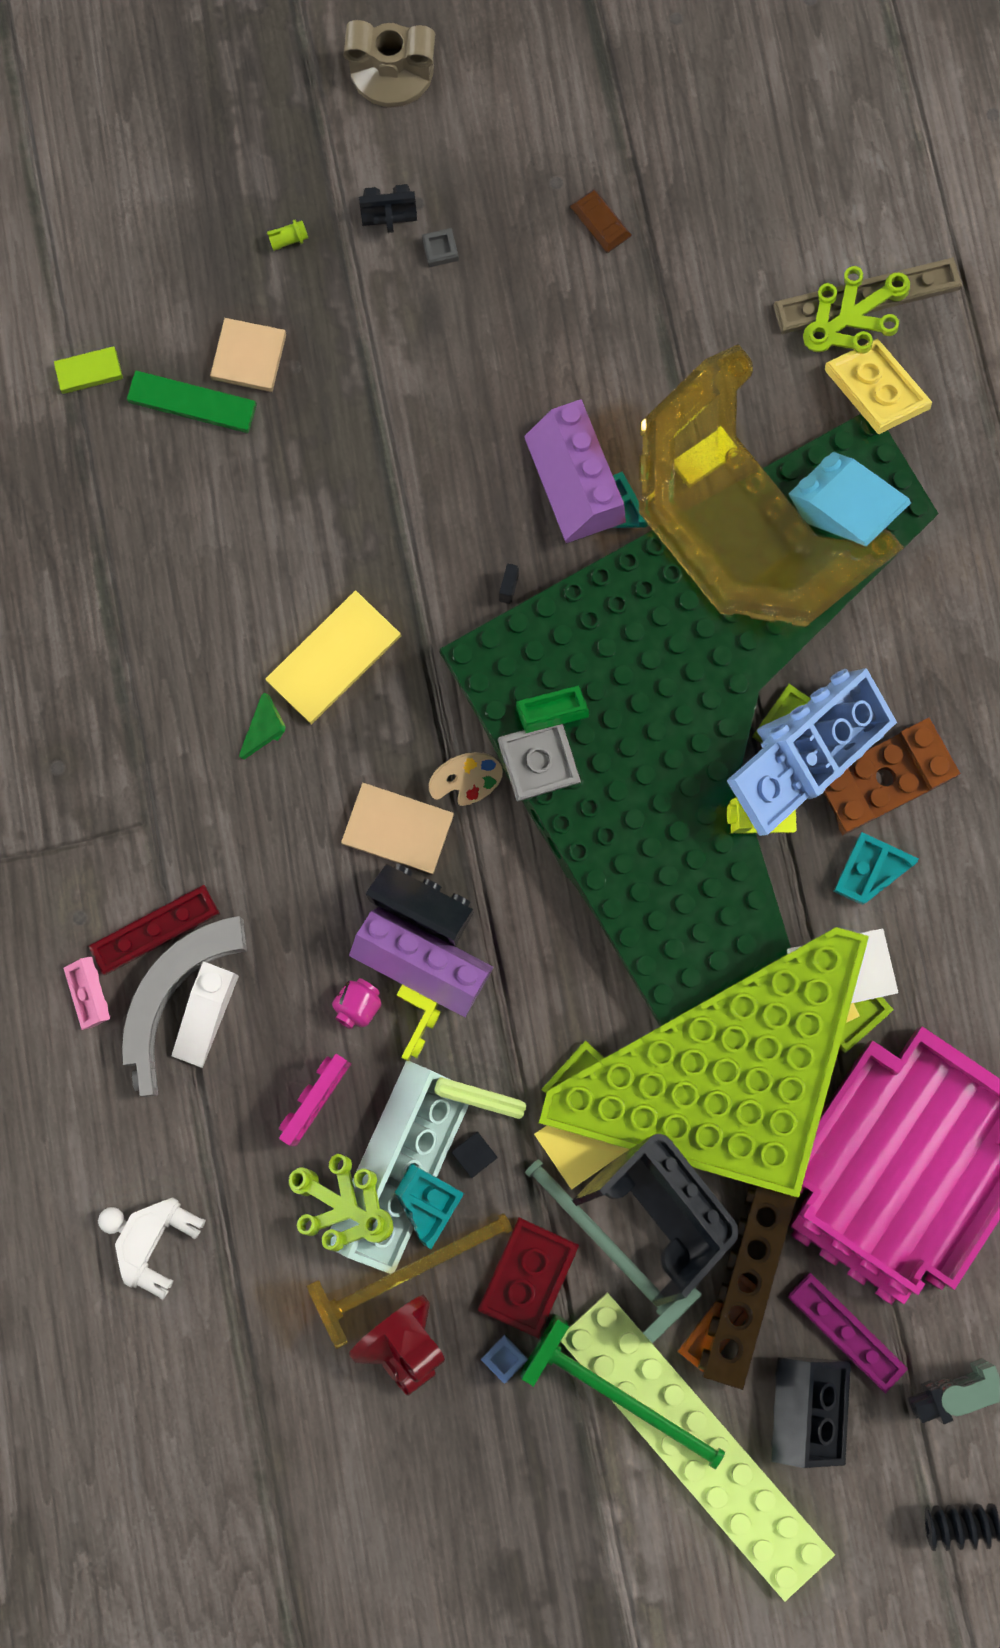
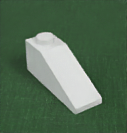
[171,961,239,1068]

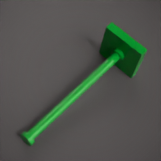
[520,1314,725,1469]

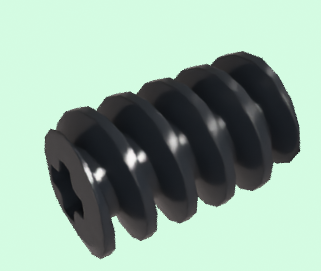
[925,1503,1000,1551]

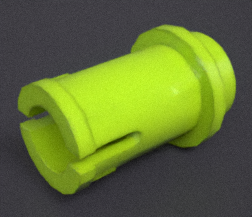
[267,219,308,251]

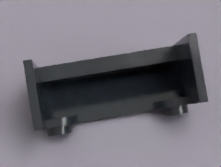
[572,1134,738,1307]

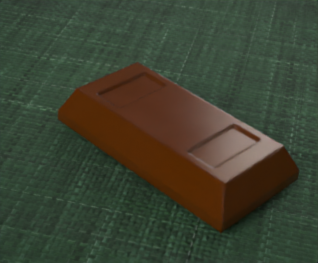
[570,188,632,253]

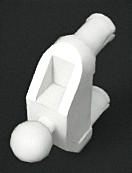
[98,1198,206,1300]

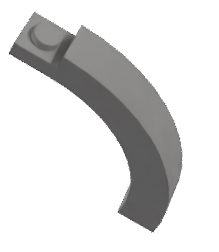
[122,916,247,1097]

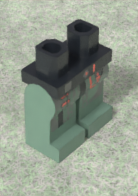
[907,1358,1000,1424]

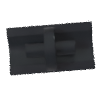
[359,184,417,233]

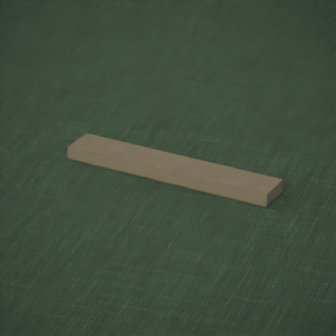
[773,257,962,334]

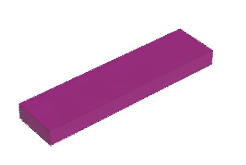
[786,1272,908,1394]

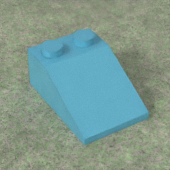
[789,452,911,546]

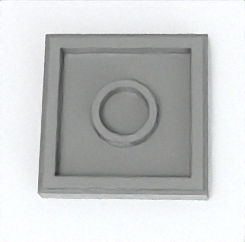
[497,724,581,802]

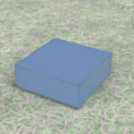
[481,1334,528,1384]

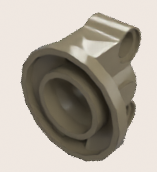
[343,20,436,108]

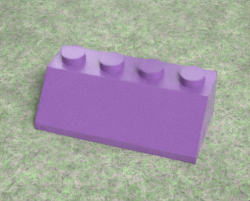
[524,399,626,543]
[349,907,493,1017]

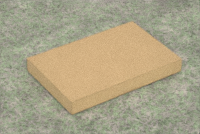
[341,782,454,875]

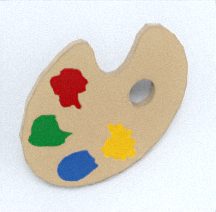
[429,752,503,806]

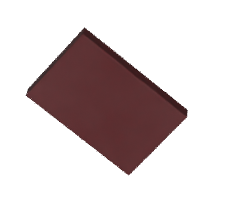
[478,1217,579,1339]

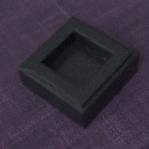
[499,563,519,604]
[452,1131,498,1178]

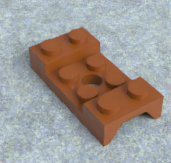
[823,717,961,836]

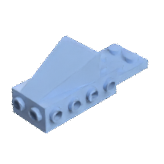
[727,668,897,836]

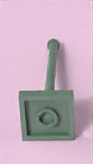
[525,1159,701,1343]

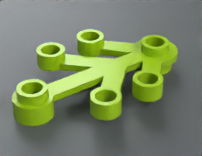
[803,266,910,353]
[289,1154,393,1252]

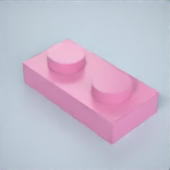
[64,957,110,1030]

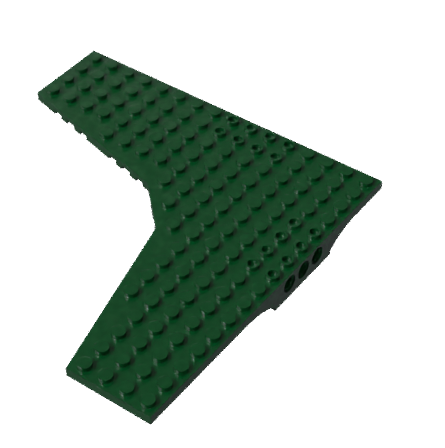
[439,414,939,1026]

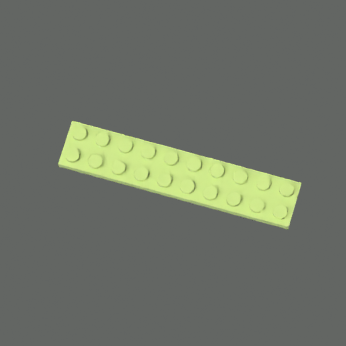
[561,1292,835,1602]

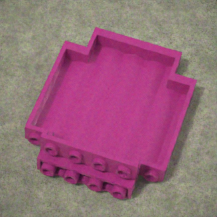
[789,1026,1000,1305]

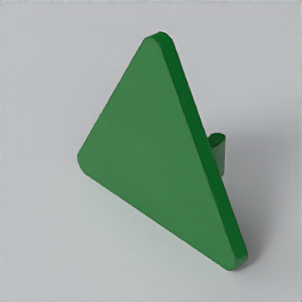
[239,693,286,760]

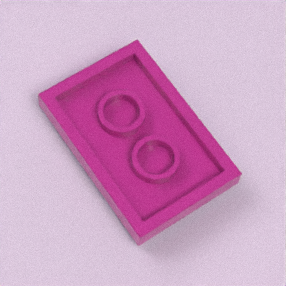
[279,1054,352,1146]

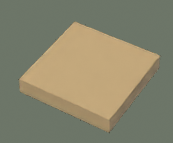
[210,318,286,392]

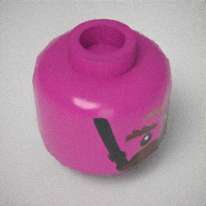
[332,978,381,1029]

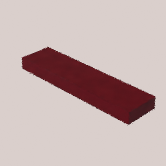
[88,885,220,975]

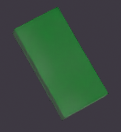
[516,685,589,733]

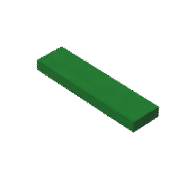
[127,370,257,433]

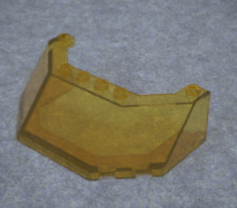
[639,344,904,627]

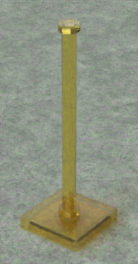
[306,1213,513,1349]

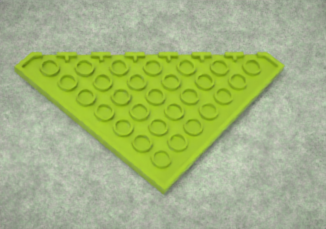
[539,927,869,1198]

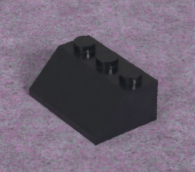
[366,863,474,947]
[771,1357,851,1468]

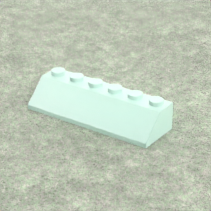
[330,1060,469,1275]

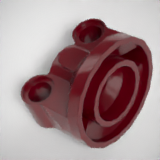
[349,1294,445,1396]

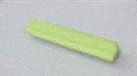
[434,1077,526,1119]

